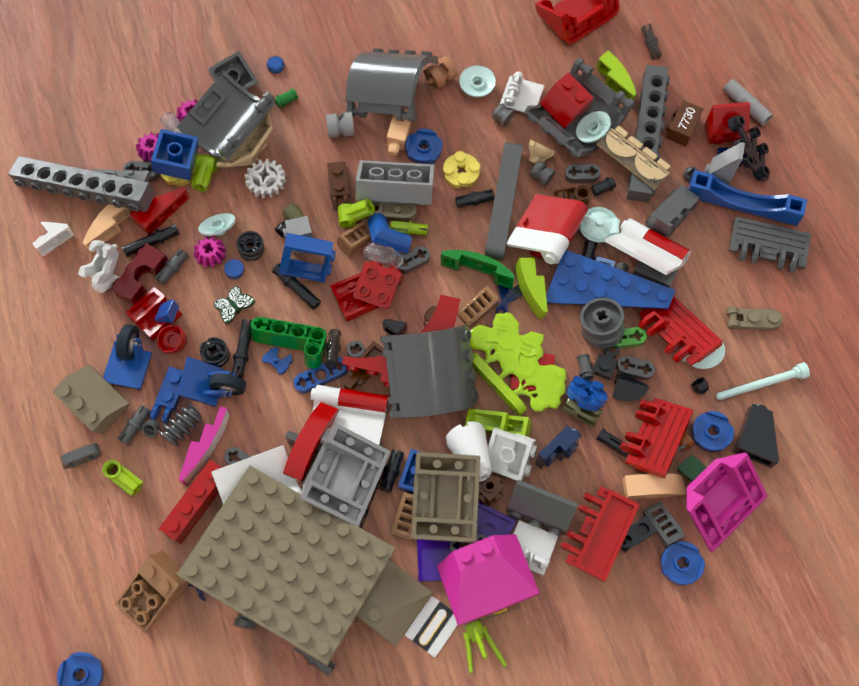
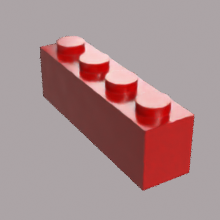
[158,460,222,545]

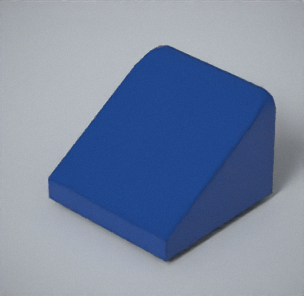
[154,300,179,323]

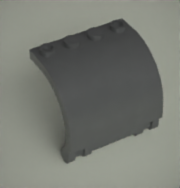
[345,49,438,122]
[524,57,635,158]
[176,71,275,162]
[380,325,479,418]

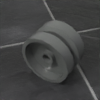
[580,298,625,349]

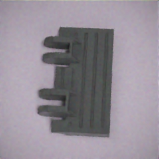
[729,217,811,273]

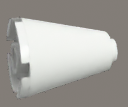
[446,421,492,481]

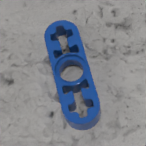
[293,357,348,394]

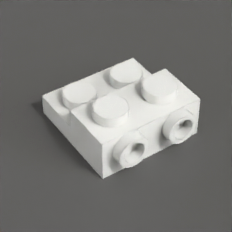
[488,428,538,481]

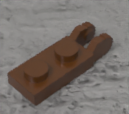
[327,161,349,210]

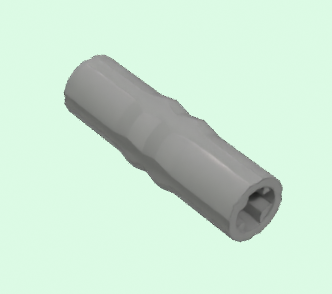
[723,79,773,126]

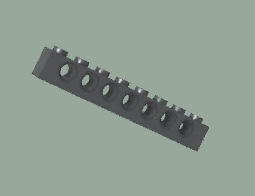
[626,65,670,203]
[8,156,156,212]

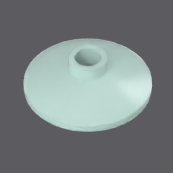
[459,65,495,97]
[576,111,611,143]
[198,213,236,236]

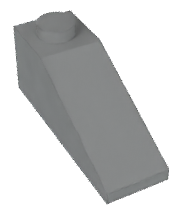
[704,142,745,185]

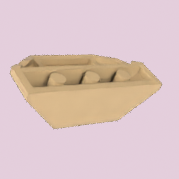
[216,113,273,168]

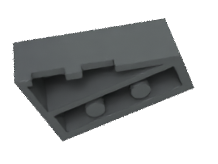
[645,185,700,238]

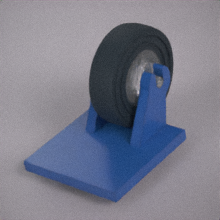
[103,324,152,390]
[178,357,246,407]

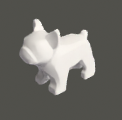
[78,240,120,293]

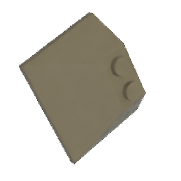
[411,452,480,542]
[357,560,433,646]

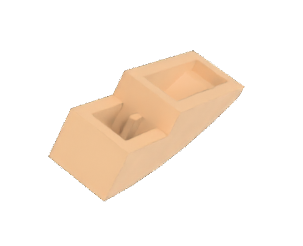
[83,204,131,253]
[622,474,686,500]

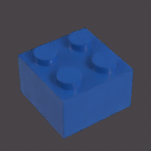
[151,129,199,180]

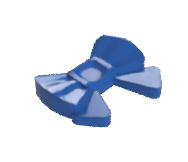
[262,347,293,375]

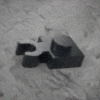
[592,347,620,381]

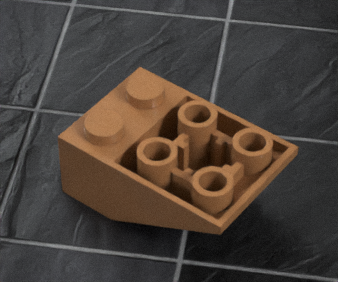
[115,551,189,633]

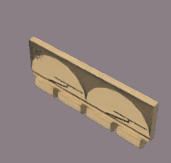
[597,126,671,190]

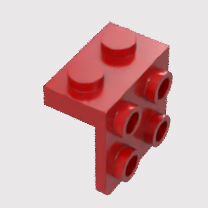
[353,260,404,309]

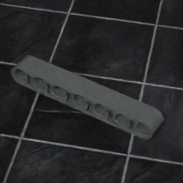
[485,142,523,260]

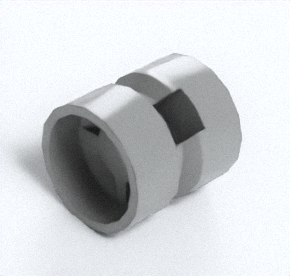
[326,112,354,138]

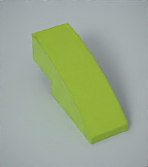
[596,50,636,101]
[515,258,548,319]
[465,408,532,438]

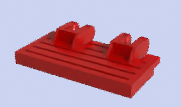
[638,296,723,366]
[620,397,693,479]
[560,486,640,582]

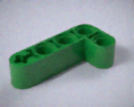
[251,317,327,369]

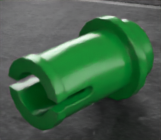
[274,88,298,108]

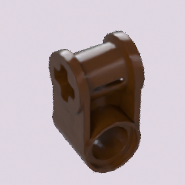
[554,185,591,206]

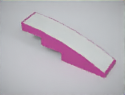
[178,406,231,486]

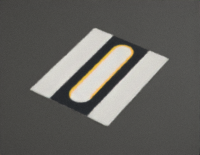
[405,596,457,657]

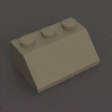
[52,365,130,434]

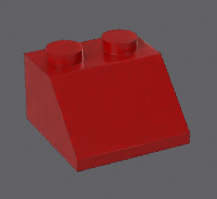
[539,72,594,129]
[704,102,750,145]

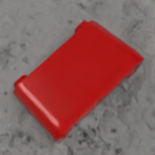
[535,0,620,44]

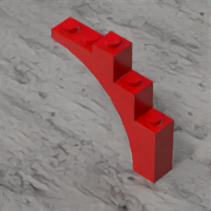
[342,295,460,387]

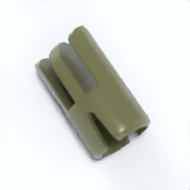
[562,397,603,428]

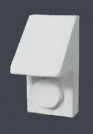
[32,222,74,257]

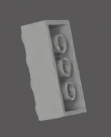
[356,160,434,205]

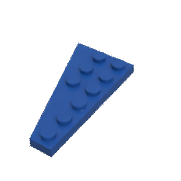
[546,250,675,310]

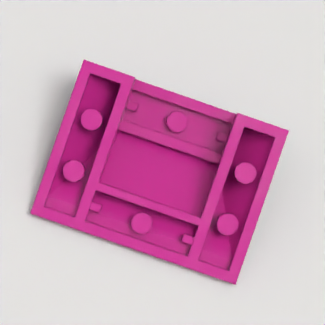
[687,453,768,552]
[437,534,540,627]

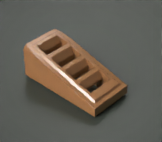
[337,219,371,256]
[457,286,499,327]
[391,492,413,541]

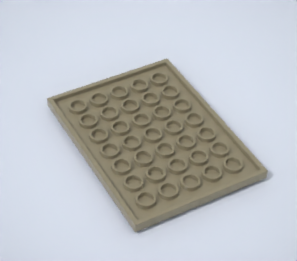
[176,466,395,666]

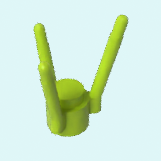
[463,620,507,673]

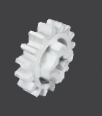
[245,159,286,199]

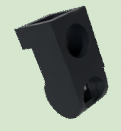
[621,515,657,553]

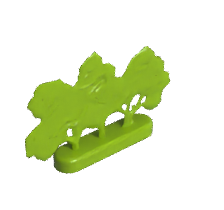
[470,312,566,416]

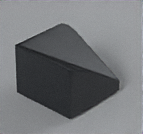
[382,319,407,335]

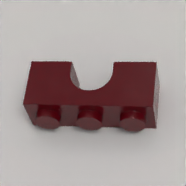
[112,243,169,305]

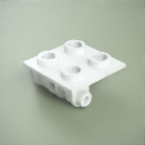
[500,72,544,114]
[514,520,558,576]

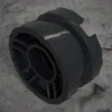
[236,231,265,261]
[199,337,230,367]

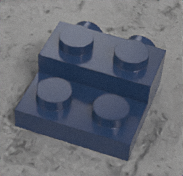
[535,425,582,469]

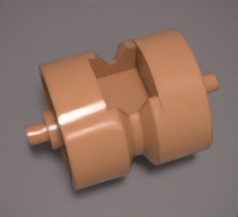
[423,56,458,90]

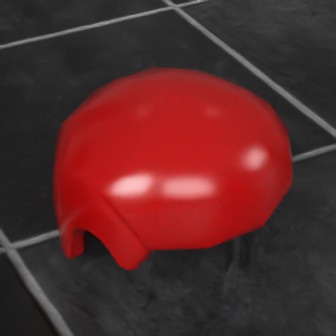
[157,325,187,354]

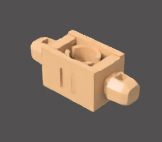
[386,109,411,156]

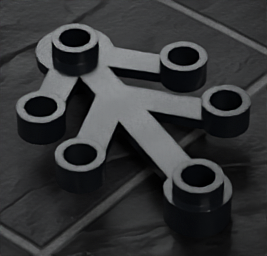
[728,115,770,182]

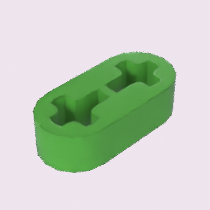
[612,327,647,349]

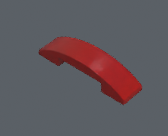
[283,402,339,482]

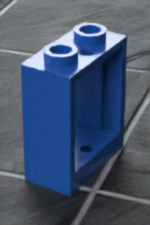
[279,233,336,283]

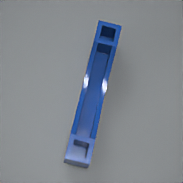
[688,170,807,226]

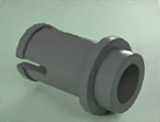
[577,354,595,380]

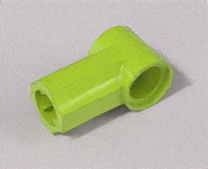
[191,154,218,192]
[338,198,375,228]
[102,460,144,497]

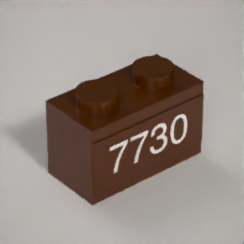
[665,100,704,146]

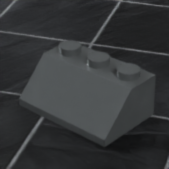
[506,480,578,536]

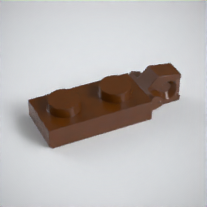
[344,341,384,390]

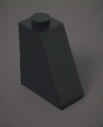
[733,404,779,468]

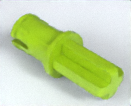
[390,221,428,236]

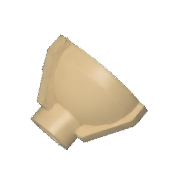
[529,140,555,163]

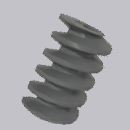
[158,402,203,447]

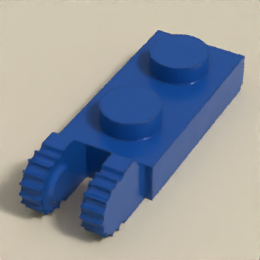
[150,367,183,423]

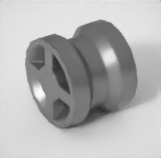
[492,103,515,127]

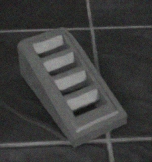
[642,501,685,548]

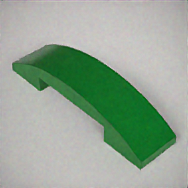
[441,250,515,289]

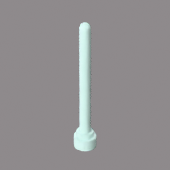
[716,362,810,400]

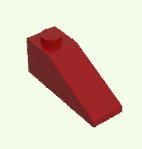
[129,187,190,235]

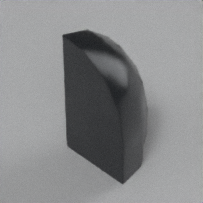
[612,374,650,401]

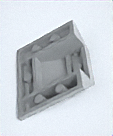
[300,423,391,527]

